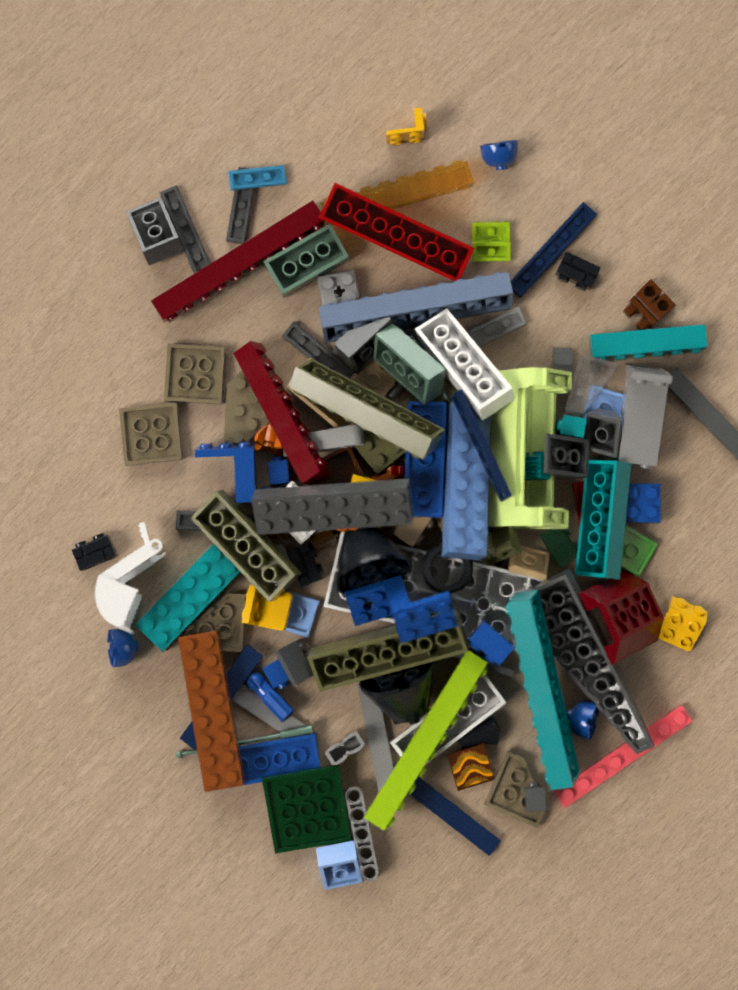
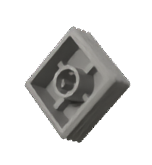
[317,270,360,305]

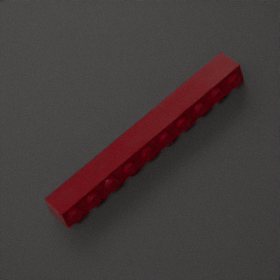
[151,200,325,323]

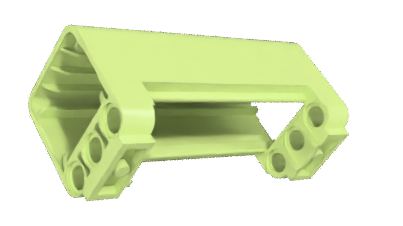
[487,368,572,529]

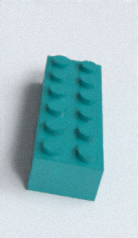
[575,460,631,580]
[135,544,241,652]

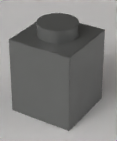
[524,782,546,812]

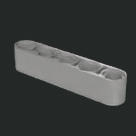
[282,425,365,457]
[346,786,379,882]

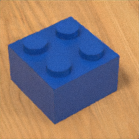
[625,484,661,524]
[468,621,515,666]

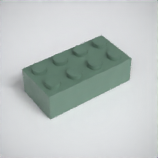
[264,224,349,298]
[373,323,446,405]

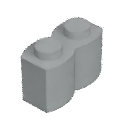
[325,731,365,765]

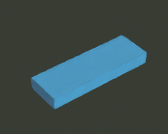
[228,165,287,191]

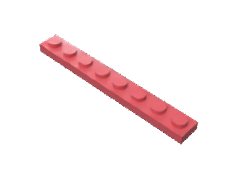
[553,705,692,808]

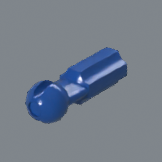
[247,672,295,722]

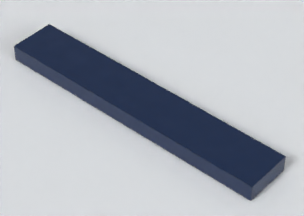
[510,202,597,298]
[451,389,512,502]
[179,644,263,750]
[411,777,501,856]

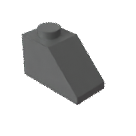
[552,347,573,384]

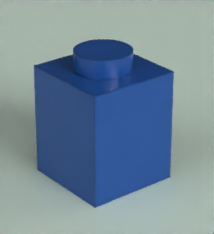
[268,457,290,486]
[262,659,290,690]

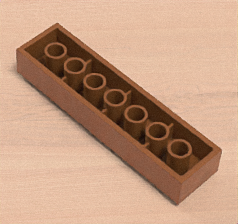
[178,630,246,792]

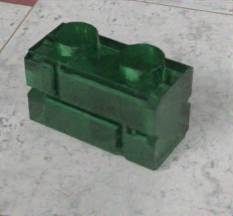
[539,528,578,568]

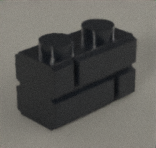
[555,252,601,291]
[72,533,118,571]
[287,543,325,588]

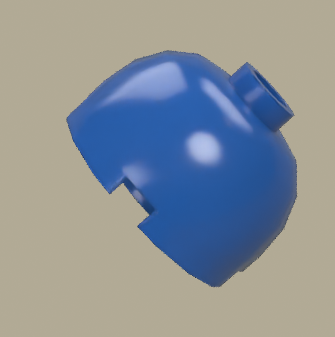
[480,140,518,170]
[107,629,139,668]
[567,700,599,740]

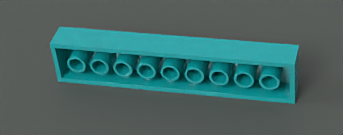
[506,589,580,790]

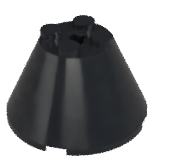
[336,527,413,595]
[359,662,434,725]

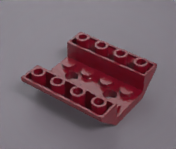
[579,571,664,665]

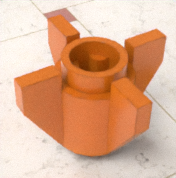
[254,423,283,457]

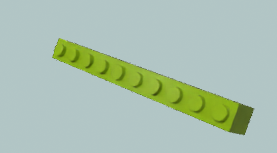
[364,650,488,830]

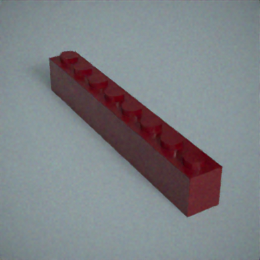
[233,341,328,485]

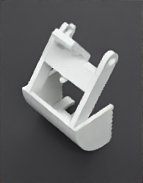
[95,522,166,635]

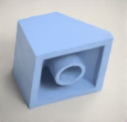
[316,841,363,890]

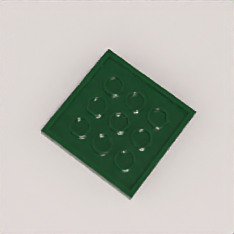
[262,764,352,854]

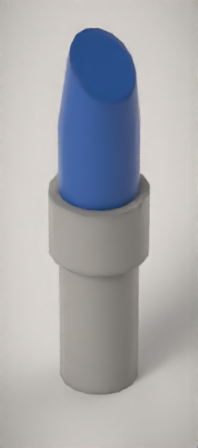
[388,382,405,401]

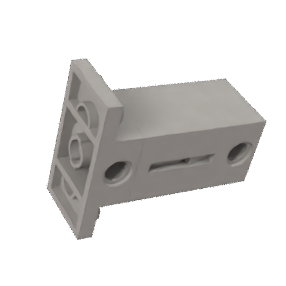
[616,364,672,469]

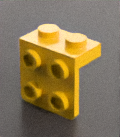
[386,107,427,146]
[241,585,293,631]
[659,596,708,651]

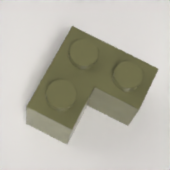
[478,527,522,566]

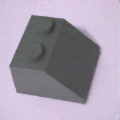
[584,408,622,458]
[275,640,313,686]

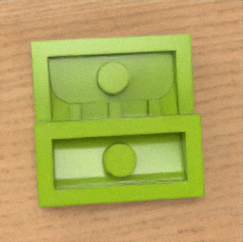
[471,221,511,262]

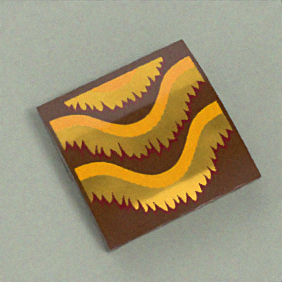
[447,743,494,791]

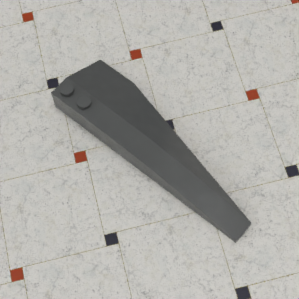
[526,568,655,754]

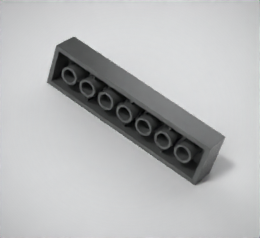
[251,478,415,535]

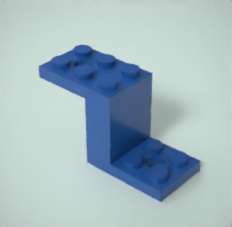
[195,442,287,503]
[345,575,458,643]

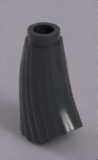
[457,717,501,749]

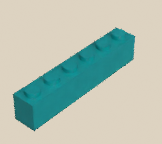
[589,324,707,362]

